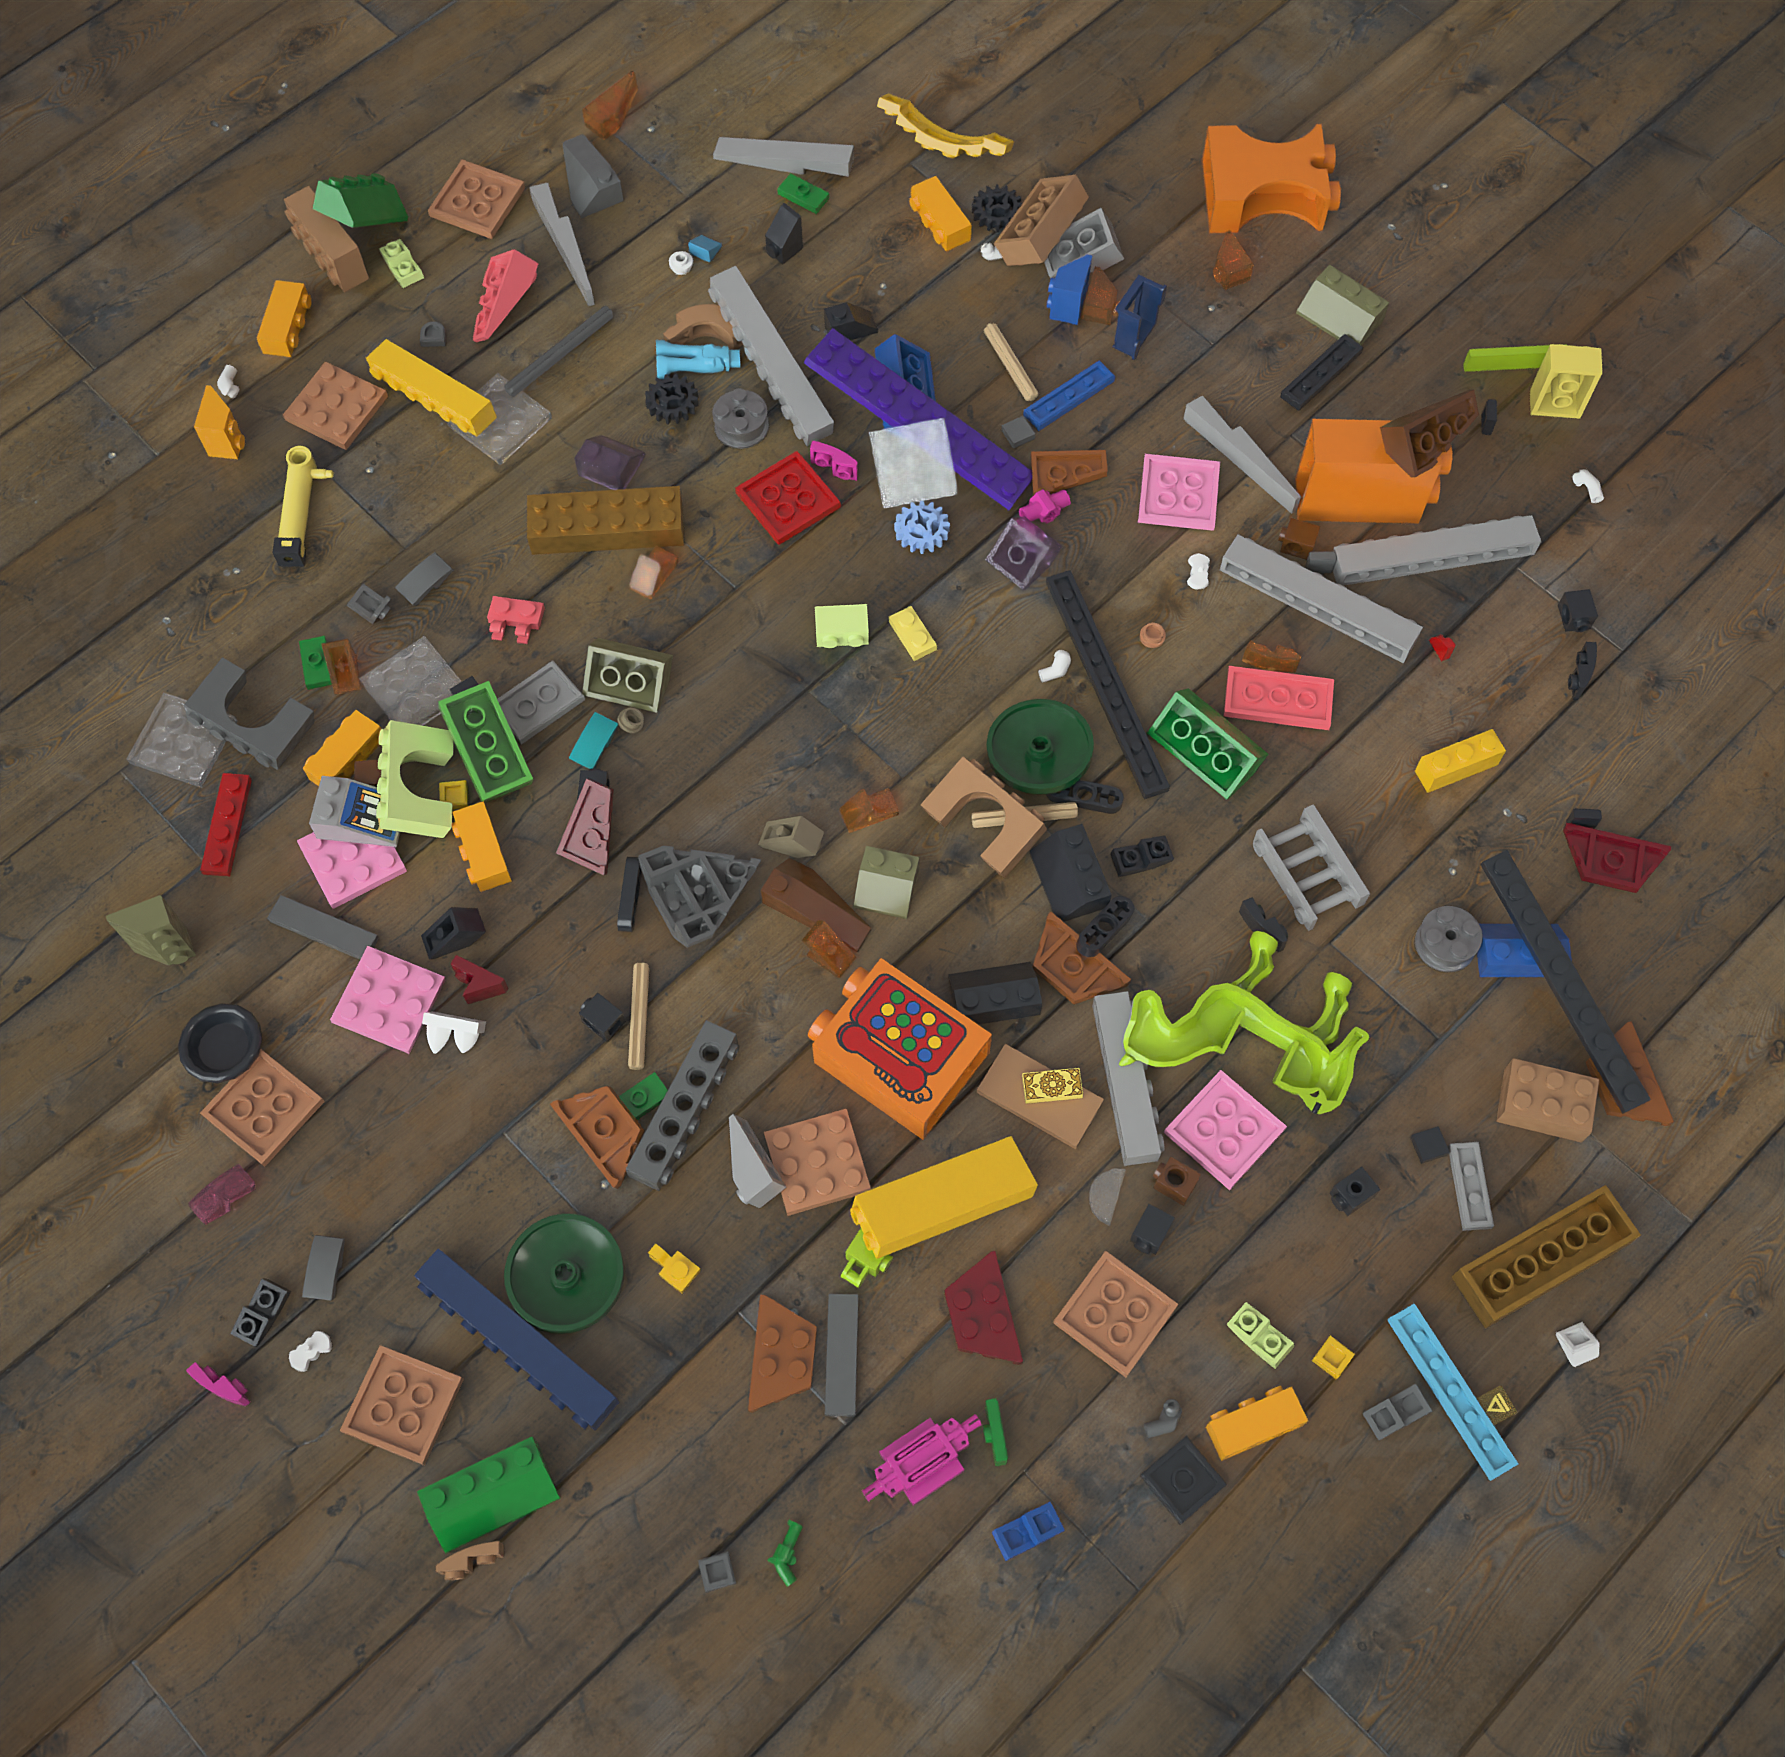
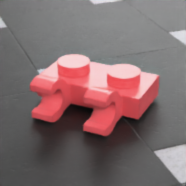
[487,596,545,644]

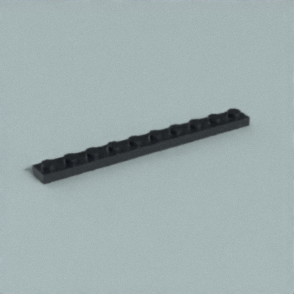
[1046,570,1170,800]
[1480,850,1651,1114]

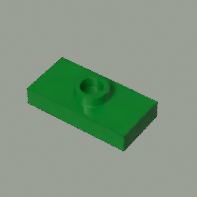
[777,173,830,214]
[299,636,334,690]
[619,1072,668,1120]
[983,1399,1008,1466]

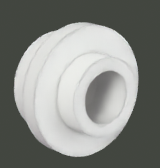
[669,251,693,275]

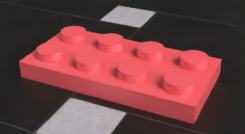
[1223,666,1334,730]

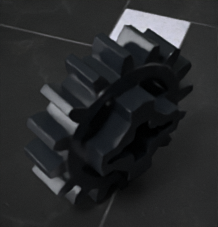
[972,184,1023,233]
[645,374,699,424]

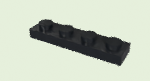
[1280,334,1363,411]

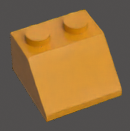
[194,385,245,459]

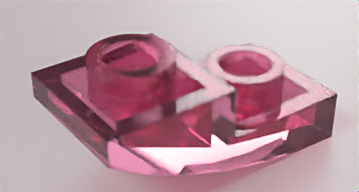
[188,1164,256,1225]

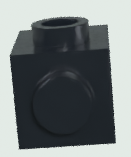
[1330,1166,1381,1216]

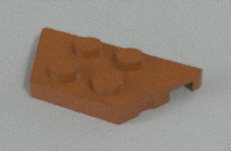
[1033,912,1131,1005]
[1585,1021,1674,1126]
[550,1086,645,1189]
[748,1294,817,1412]

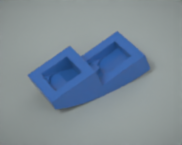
[992,1502,1065,1561]

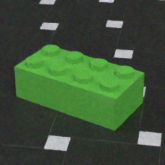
[438,681,533,804]

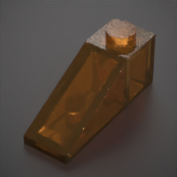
[582,71,638,141]

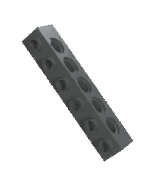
[626,1020,740,1191]

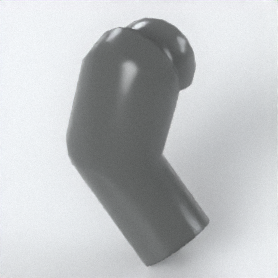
[1144,1399,1182,1438]

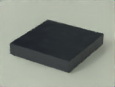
[1140,1436,1227,1525]

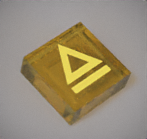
[1476,1385,1518,1425]

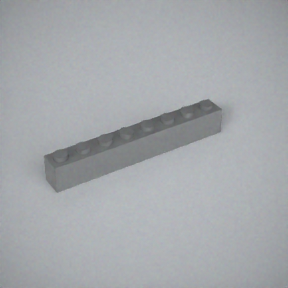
[708,266,834,446]
[1333,515,1541,586]
[1220,535,1423,663]

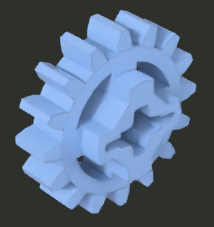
[895,500,950,554]

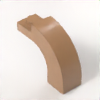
[663,304,744,350]

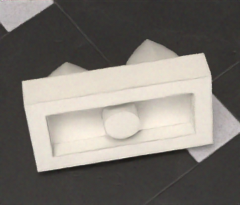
[422,1011,486,1053]

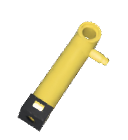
[272,446,334,567]

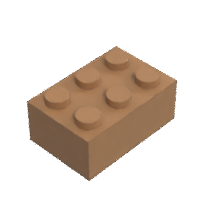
[1496,1058,1599,1143]

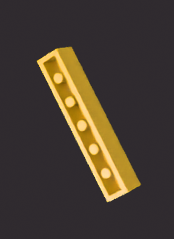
[366,339,497,437]

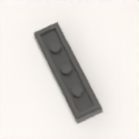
[267,895,379,960]
[825,1294,858,1417]

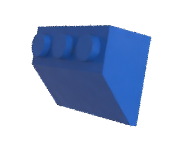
[1477,924,1572,977]

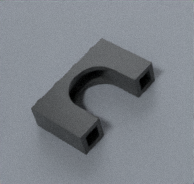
[184,657,315,770]

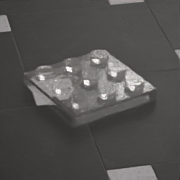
[446,373,552,465]
[869,418,958,508]
[359,636,462,726]
[127,693,237,788]

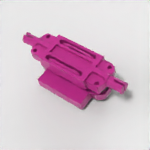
[861,1414,982,1506]

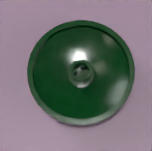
[986,699,1094,794]
[504,1214,625,1334]

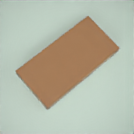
[976,1044,1104,1149]

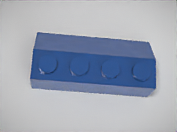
[875,334,936,439]

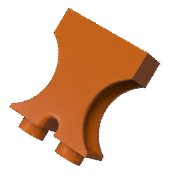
[1202,124,1340,233]

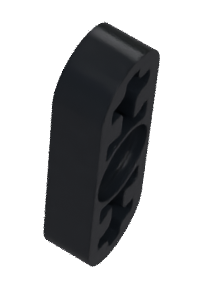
[1046,780,1124,814]
[617,856,642,932]
[1076,896,1135,957]

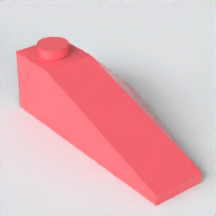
[473,249,538,343]

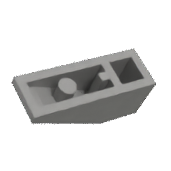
[729,1114,786,1208]

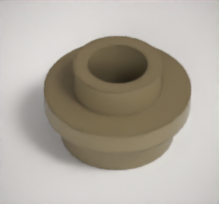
[617,708,644,733]

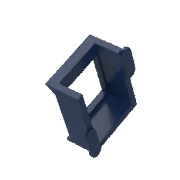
[1112,274,1167,360]

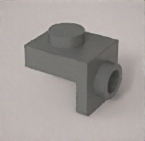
[347,584,391,624]

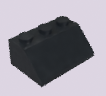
[1029,824,1112,922]
[948,962,1042,1025]

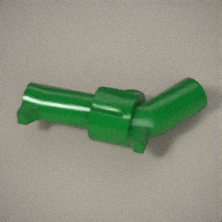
[767,1520,803,1587]

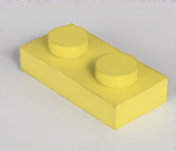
[889,606,937,661]

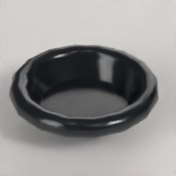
[178,1003,263,1083]

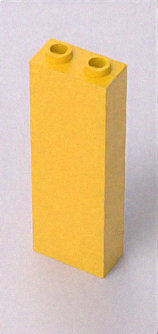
[850,1136,1038,1259]

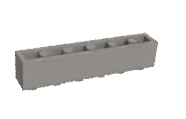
[1092,991,1164,1166]

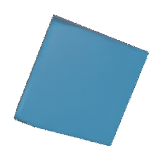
[688,235,722,263]

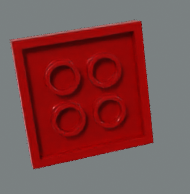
[735,451,841,545]

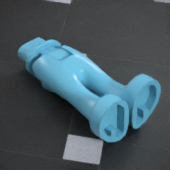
[656,340,740,380]

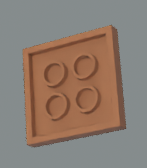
[428,160,525,239]
[283,362,388,450]
[200,1049,325,1167]
[764,1108,871,1216]
[1053,1251,1178,1377]
[340,1345,464,1466]

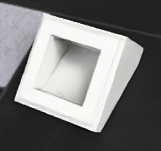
[1556,1322,1599,1367]

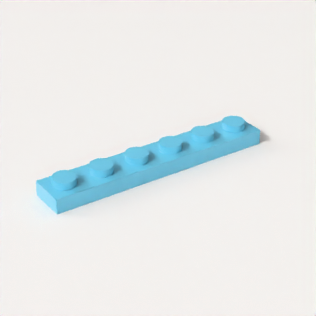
[1387,1304,1518,1481]

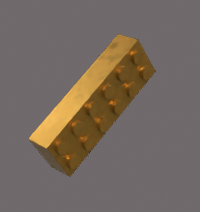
[527,486,684,555]
[1452,1185,1641,1329]

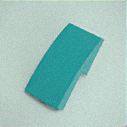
[569,712,619,769]

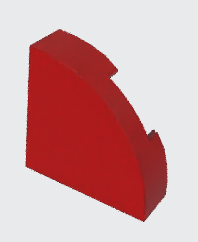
[1429,634,1456,662]

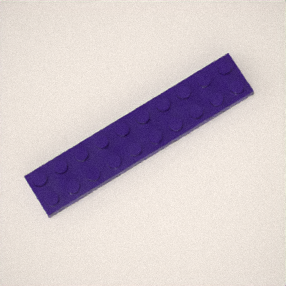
[804,328,1032,510]

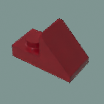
[451,955,509,1004]

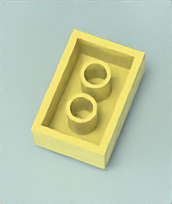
[1530,344,1602,419]

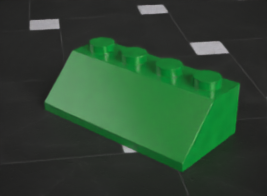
[313,173,408,228]
[1147,688,1269,799]
[417,1437,561,1554]

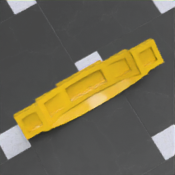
[877,93,1014,158]

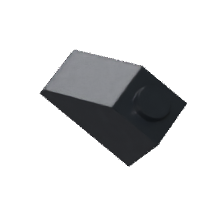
[765,203,803,264]
[824,302,878,341]
[421,907,486,959]

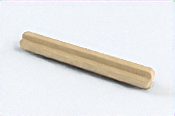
[984,323,1038,401]
[971,802,1078,828]
[628,963,649,1070]

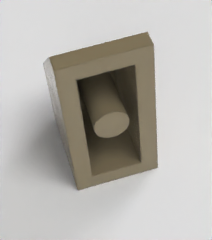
[758,816,824,858]

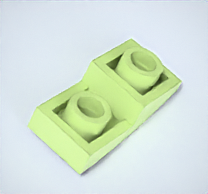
[379,239,424,288]
[1227,1302,1294,1369]

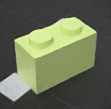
[815,604,869,648]

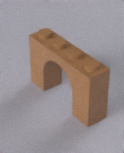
[921,757,1047,879]

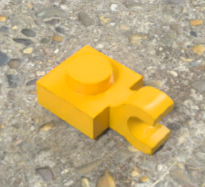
[648,1243,701,1294]

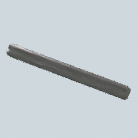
[504,306,613,397]

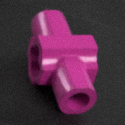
[1019,490,1071,524]

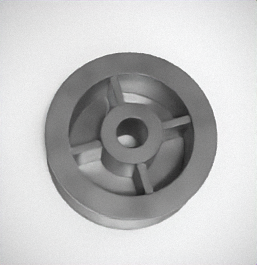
[712,389,769,449]
[1415,906,1482,972]

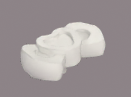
[1187,553,1210,590]
[289,1331,332,1372]

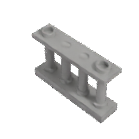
[1253,804,1370,931]

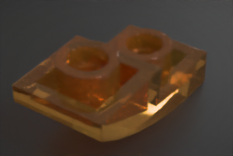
[1242,640,1302,673]

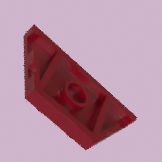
[1563,823,1671,893]
[944,1251,1023,1365]

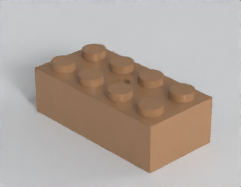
[994,174,1089,266]
[284,186,369,293]

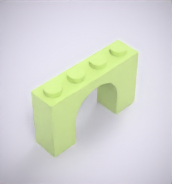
[376,720,453,838]

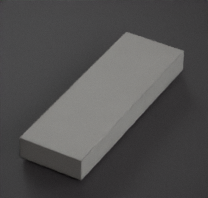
[1448,1142,1494,1231]

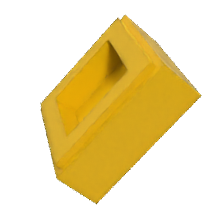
[439,780,468,810]
[1312,1335,1355,1379]

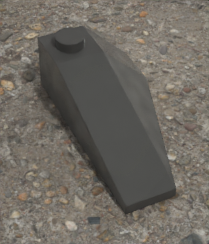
[562,134,624,219]

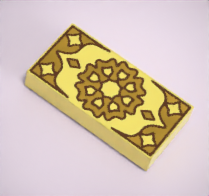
[1022,1068,1083,1103]

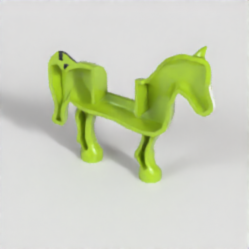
[1119,931,1369,1114]

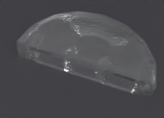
[1089,1168,1126,1226]

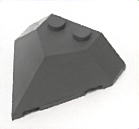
[638,845,762,948]

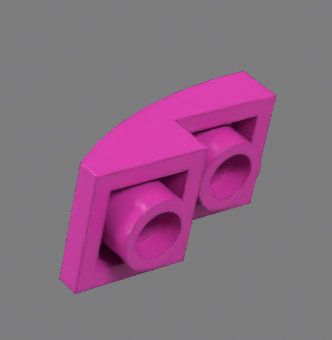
[810,441,858,481]
[186,1362,250,1406]

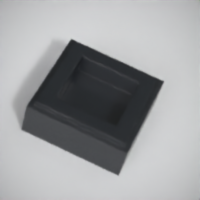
[1481,399,1497,435]
[1566,808,1602,829]
[1410,1126,1450,1164]

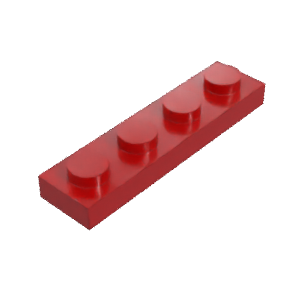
[200,773,252,877]

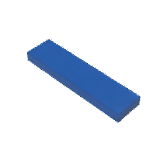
[1023,360,1115,431]

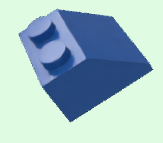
[1047,255,1093,325]

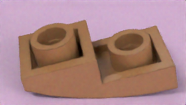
[436,1541,504,1580]

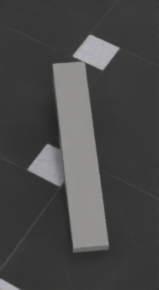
[713,137,854,177]
[530,183,594,306]
[1184,396,1301,514]

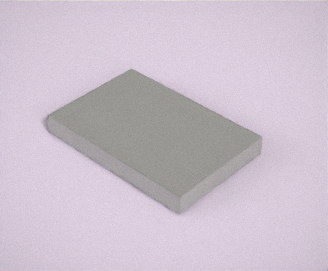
[497,661,585,745]

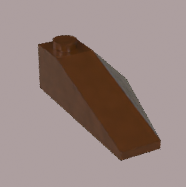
[1380,389,1479,478]
[761,858,871,952]

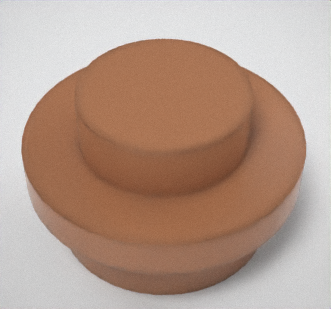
[1139,623,1166,648]

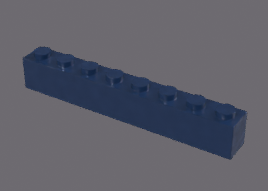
[414,1248,619,1431]

